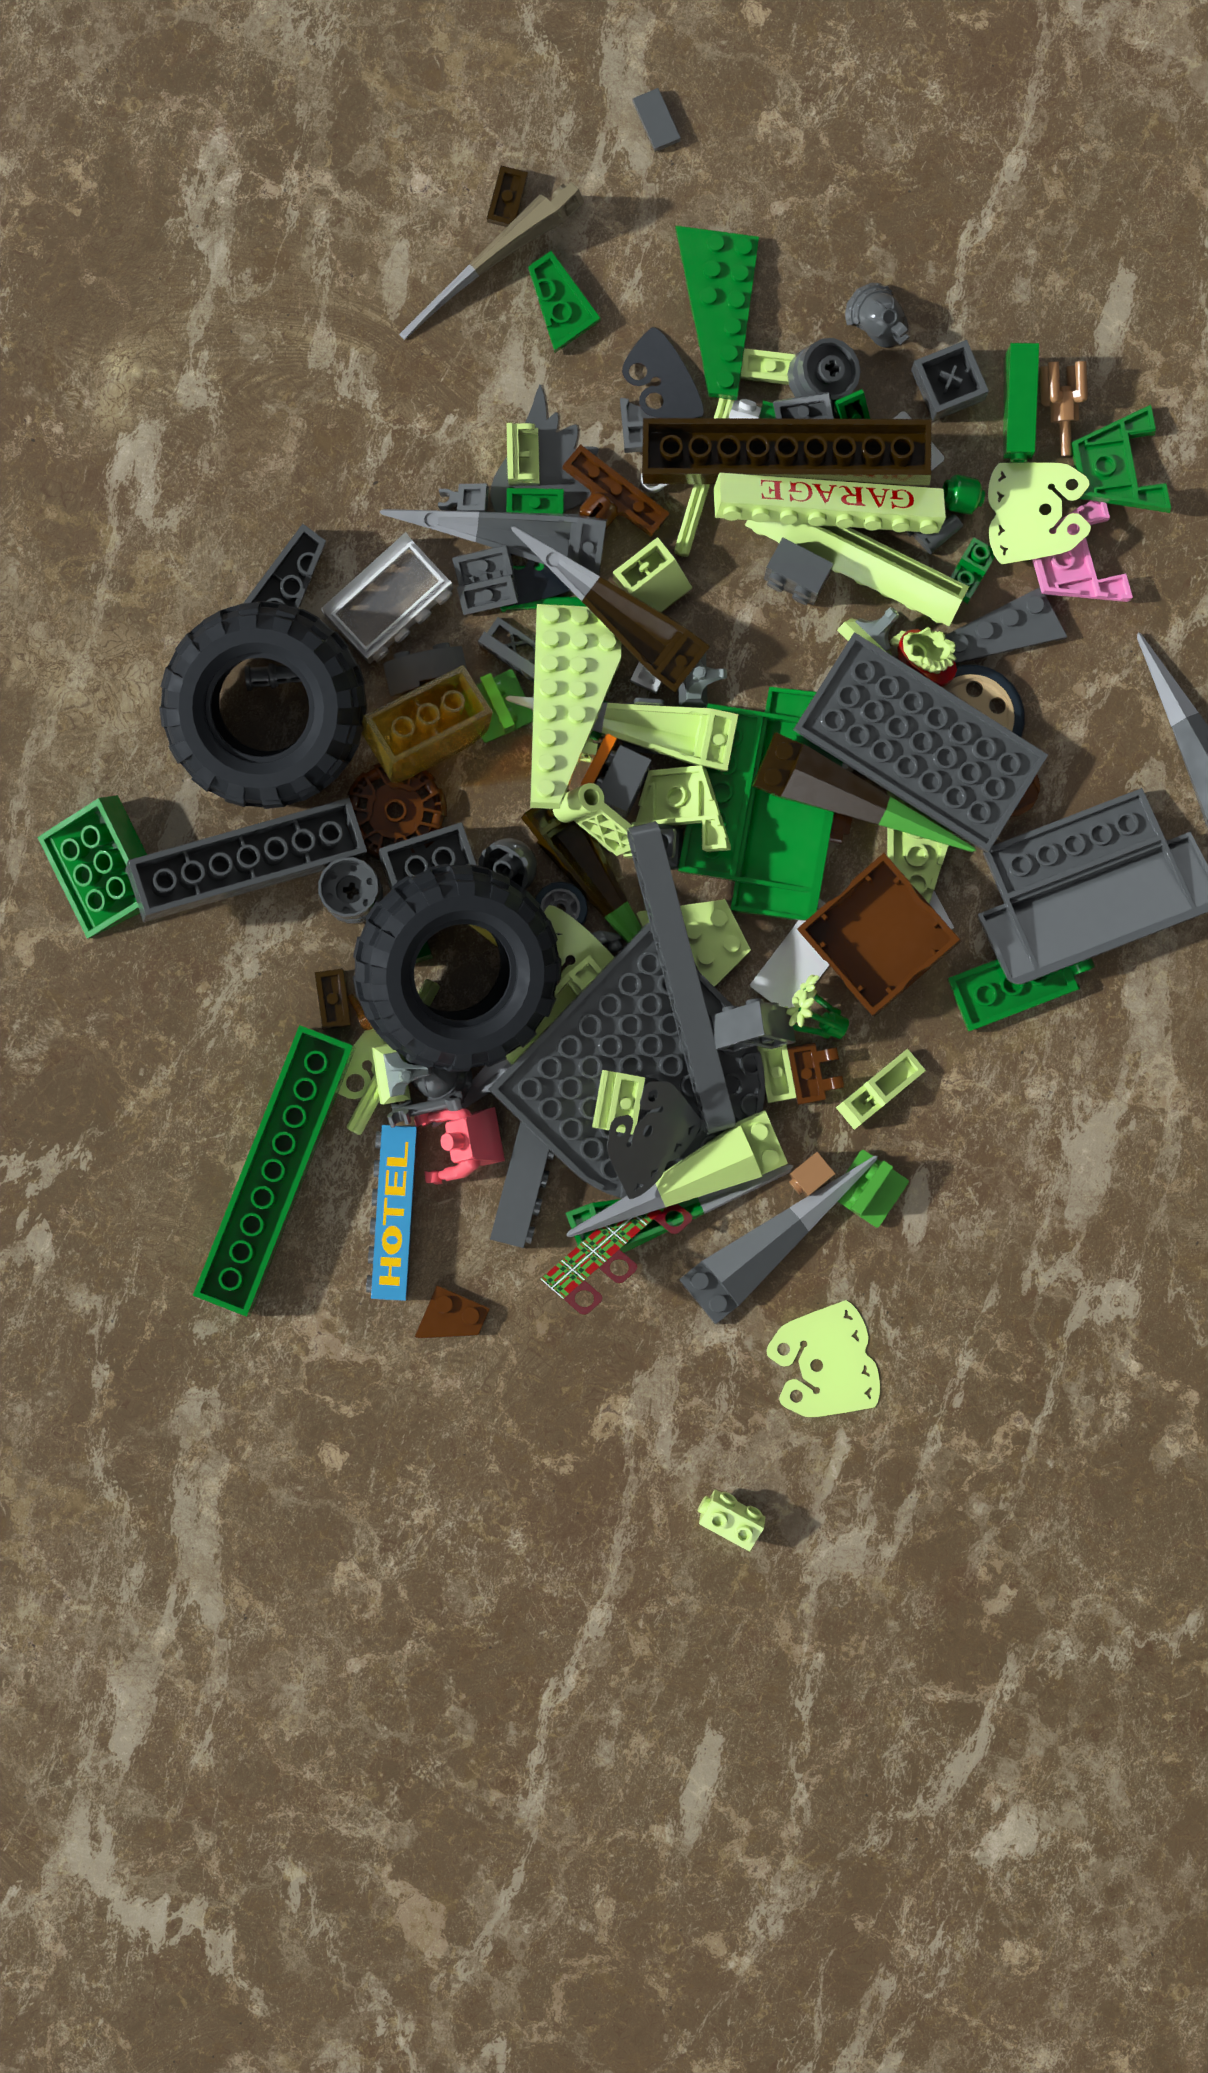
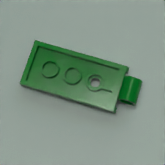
[947,958,1095,1032]

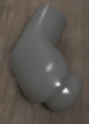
[591,931,623,953]

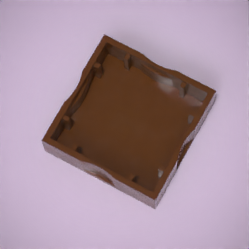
[797,853,962,1017]

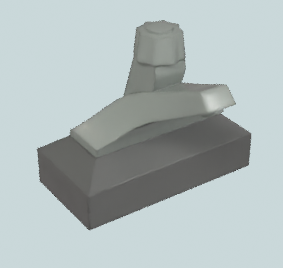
[678,653,727,708]

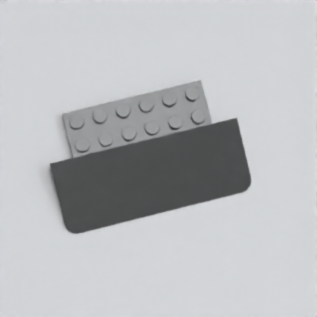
[977,788,1208,985]

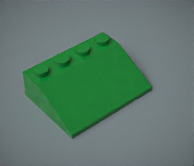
[37,795,147,939]

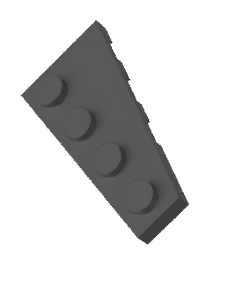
[945,587,1067,664]

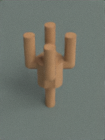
[1039,361,1088,457]

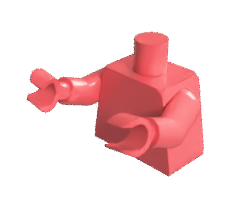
[414,1107,505,1185]

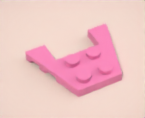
[1032,501,1133,602]

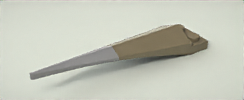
[399,182,585,340]

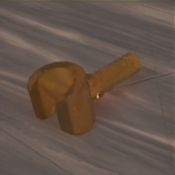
[348,994,373,1030]

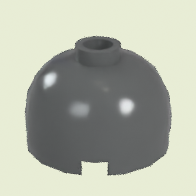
[478,838,537,890]

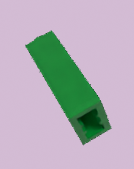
[1003,343,1039,463]

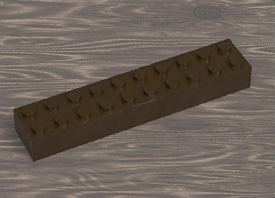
[642,418,932,485]

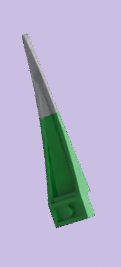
[566,1165,794,1253]

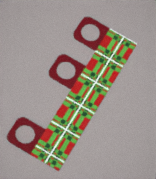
[540,1203,692,1315]

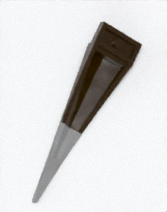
[511,527,710,692]

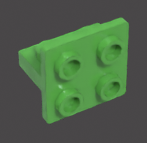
[461,669,533,743]
[837,1150,909,1228]

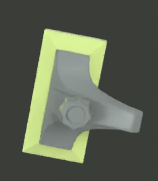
[837,607,899,655]
[371,1044,432,1105]

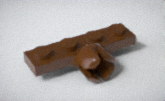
[562,444,670,538]

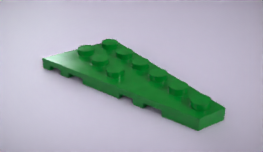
[675,225,759,401]

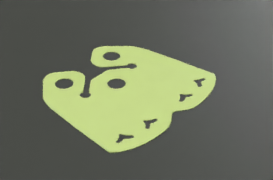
[988,462,1091,564]
[767,1300,880,1417]

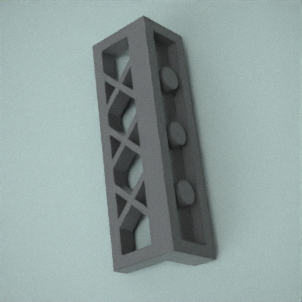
[478,617,535,683]

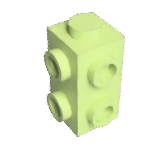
[698,1489,765,1551]

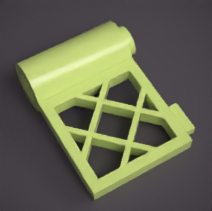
[553,783,633,856]

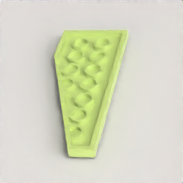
[530,604,621,809]

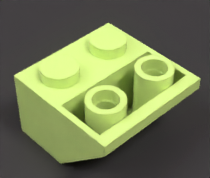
[613,537,692,612]

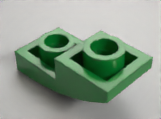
[951,537,995,604]

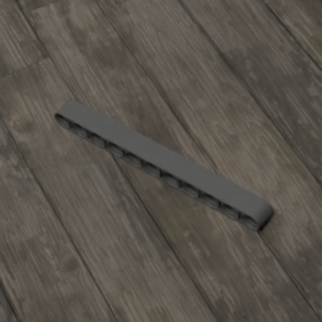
[627,821,736,1135]

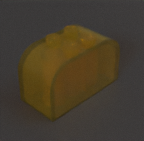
[362,665,493,782]

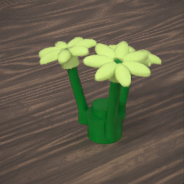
[785,975,849,1039]

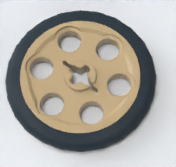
[942,665,1025,737]

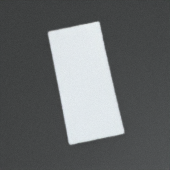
[750,899,829,1008]

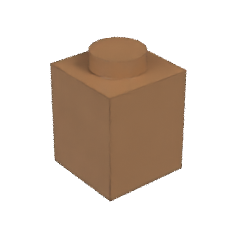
[789,1152,835,1196]

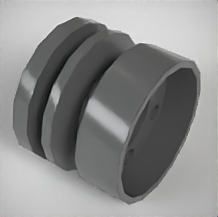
[318,857,383,924]

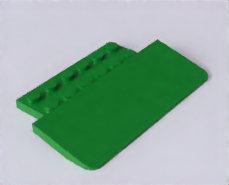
[678,687,843,921]

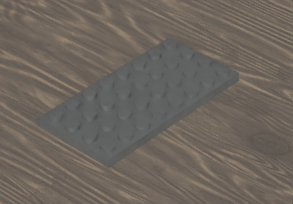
[793,632,1048,853]

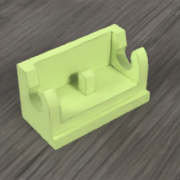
[507,423,540,486]

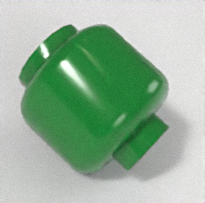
[942,474,985,514]

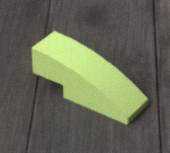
[836,1048,926,1130]

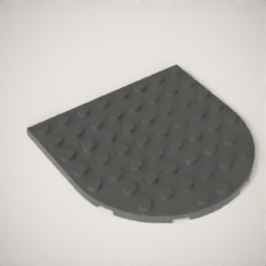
[488,923,765,1198]

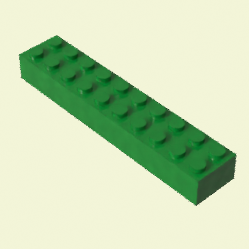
[193,1025,356,1317]

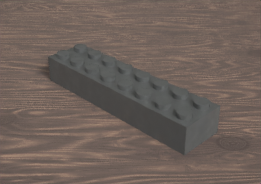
[126,798,367,922]

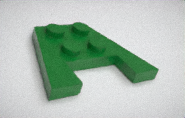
[1072,405,1171,513]

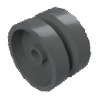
[787,338,861,403]

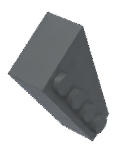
[244,524,326,609]

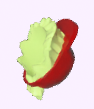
[889,627,957,687]

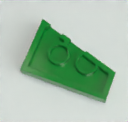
[528,251,601,353]

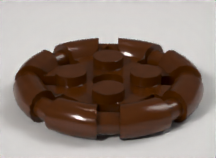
[345,760,447,860]

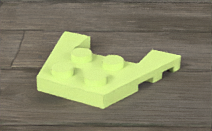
[623,765,731,859]
[636,899,751,987]

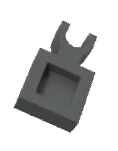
[438,483,489,512]

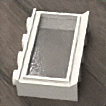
[321,532,453,664]

